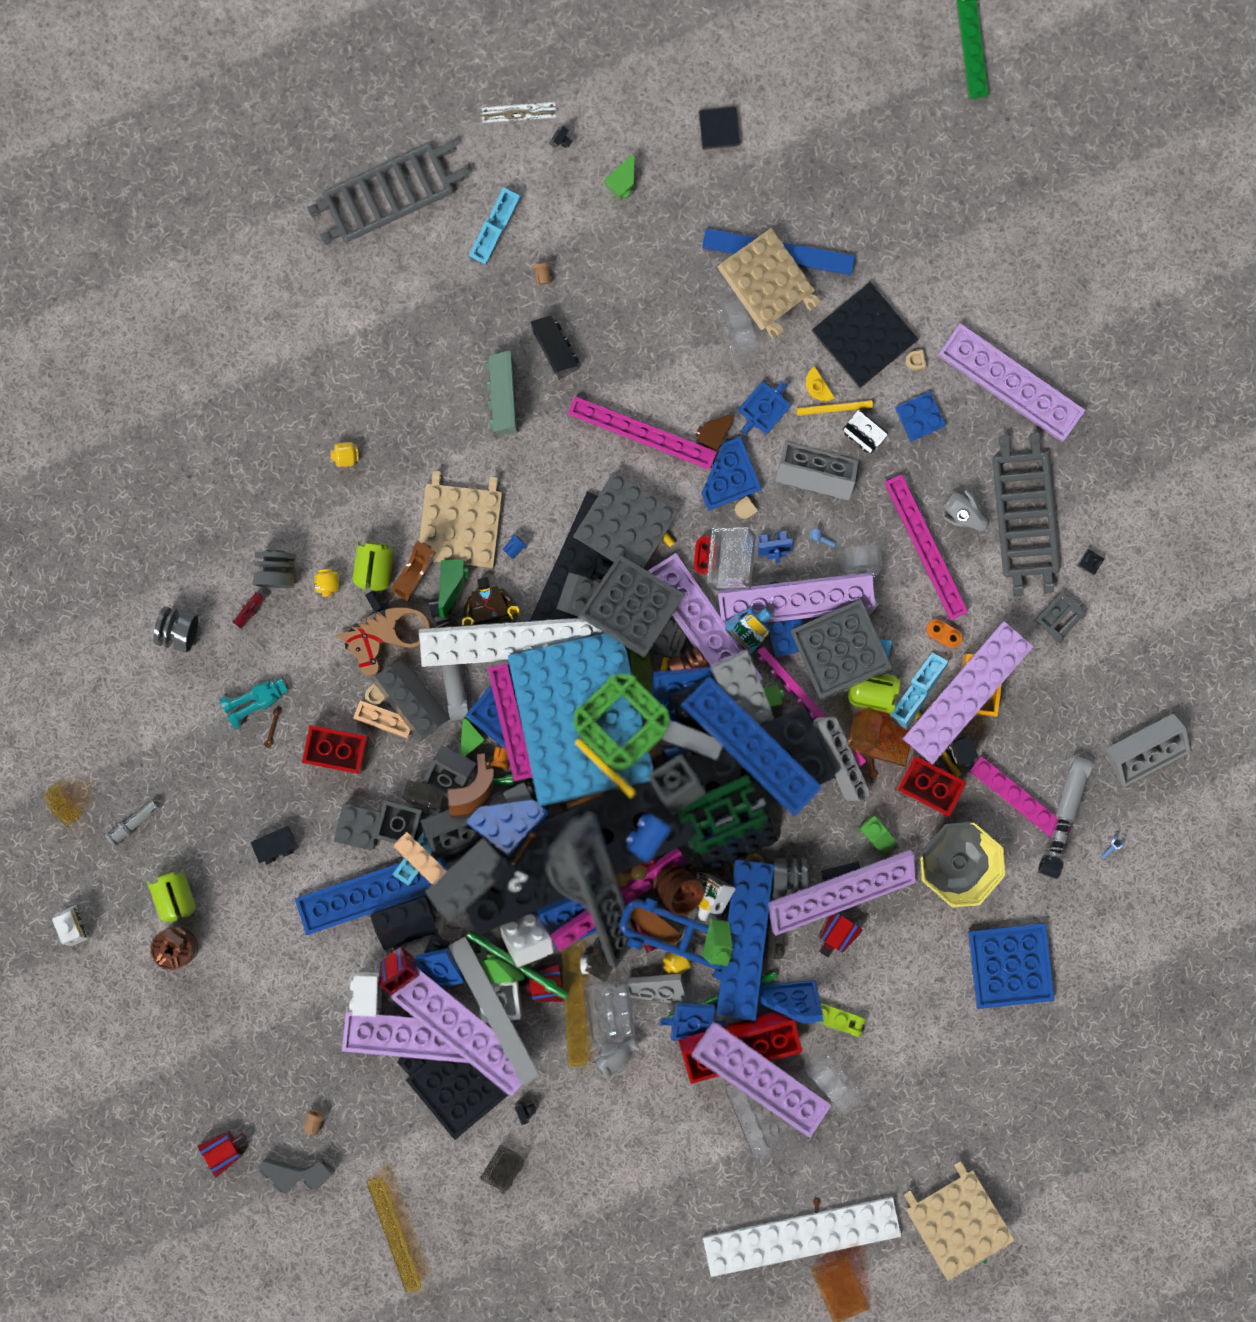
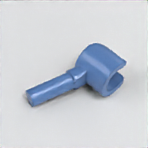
[810,529,836,547]
[1101,835,1125,859]

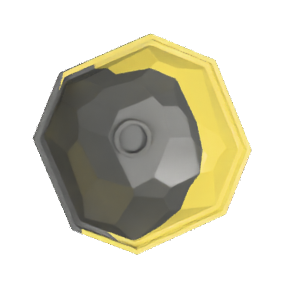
[920,822,1005,907]

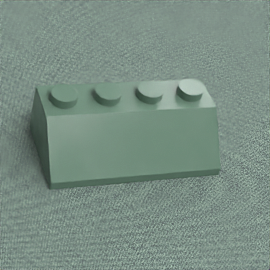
[486,351,517,435]

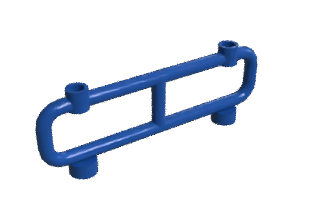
[620,898,722,980]

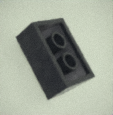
[530,316,580,380]
[370,895,439,950]

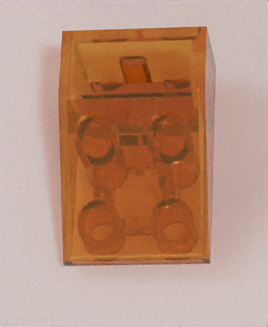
[848,707,910,767]

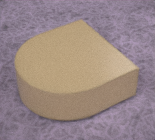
[905,349,927,371]
[735,496,758,519]
[365,683,386,706]

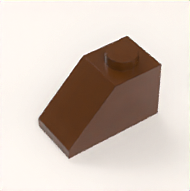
[695,414,735,452]

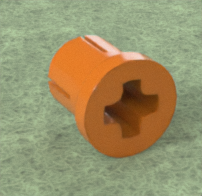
[490,747,509,770]

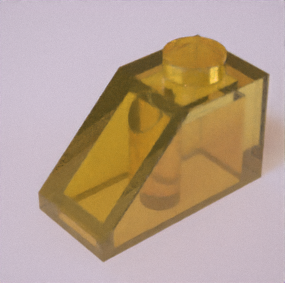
[43,782,82,827]

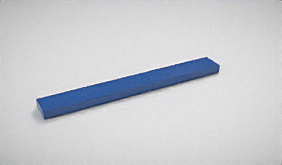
[702,229,855,276]

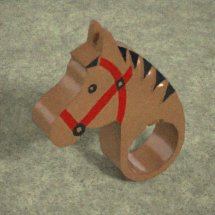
[336,608,432,677]

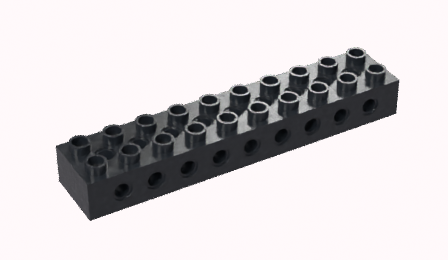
[446,706,836,937]

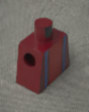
[818,913,863,958]
[379,946,420,995]
[519,963,564,1002]
[197,1131,248,1178]

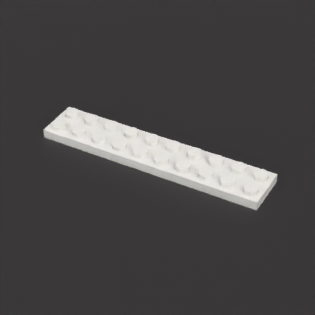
[419,618,605,667]
[703,1197,901,1277]

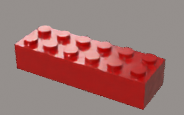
[678,1011,803,1084]

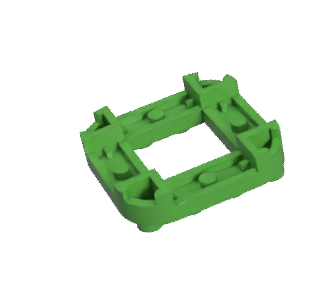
[573,674,670,771]

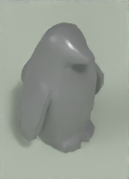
[942,490,989,532]
[591,1035,640,1080]

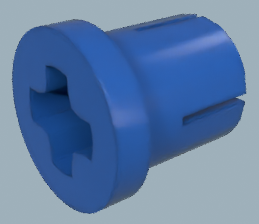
[502,534,527,559]
[661,745,685,764]

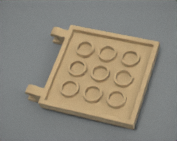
[717,228,821,339]
[419,470,502,568]
[904,1161,1015,1281]

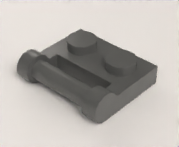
[1034,592,1086,643]
[650,617,688,659]

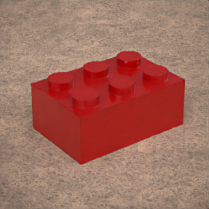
[302,725,369,774]
[894,756,967,817]

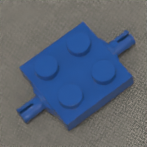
[737,381,791,435]
[660,1003,726,1041]

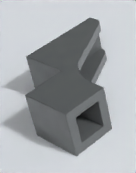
[258,1157,335,1194]

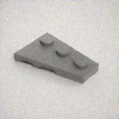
[623,974,688,1003]

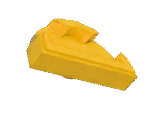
[805,366,835,402]

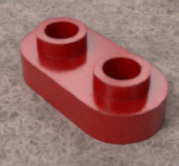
[694,536,716,575]

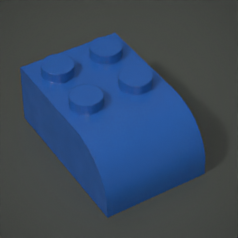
[626,813,670,862]

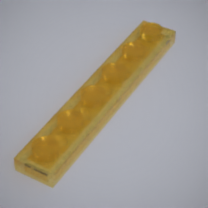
[561,948,588,1067]
[366,1177,422,1292]

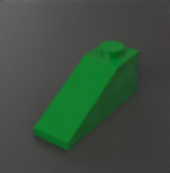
[439,560,469,618]

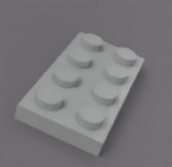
[710,650,774,726]

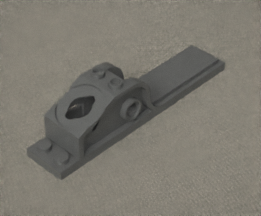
[546,813,633,968]

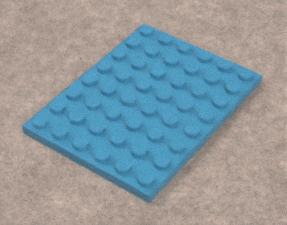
[508,634,653,806]

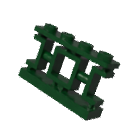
[677,776,768,855]

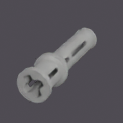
[105,800,160,847]

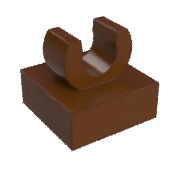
[163,926,186,952]

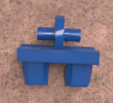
[758,531,793,564]

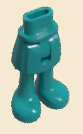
[219,678,288,730]

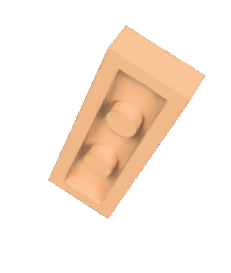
[353,700,411,739]
[393,832,447,885]

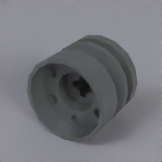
[253,550,296,588]
[153,606,199,653]
[771,858,810,898]

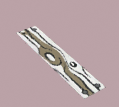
[482,102,556,123]

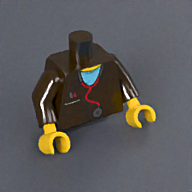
[462,577,521,626]

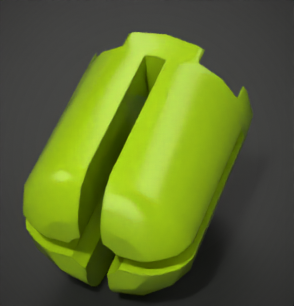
[352,541,395,591]
[848,673,900,714]
[146,868,196,923]

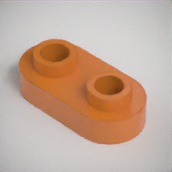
[926,619,962,648]

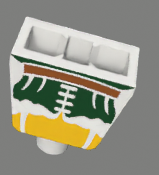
[696,872,735,921]
[52,905,90,946]

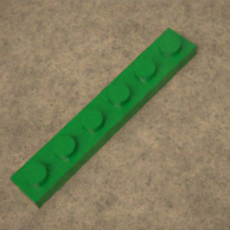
[956,0,988,100]

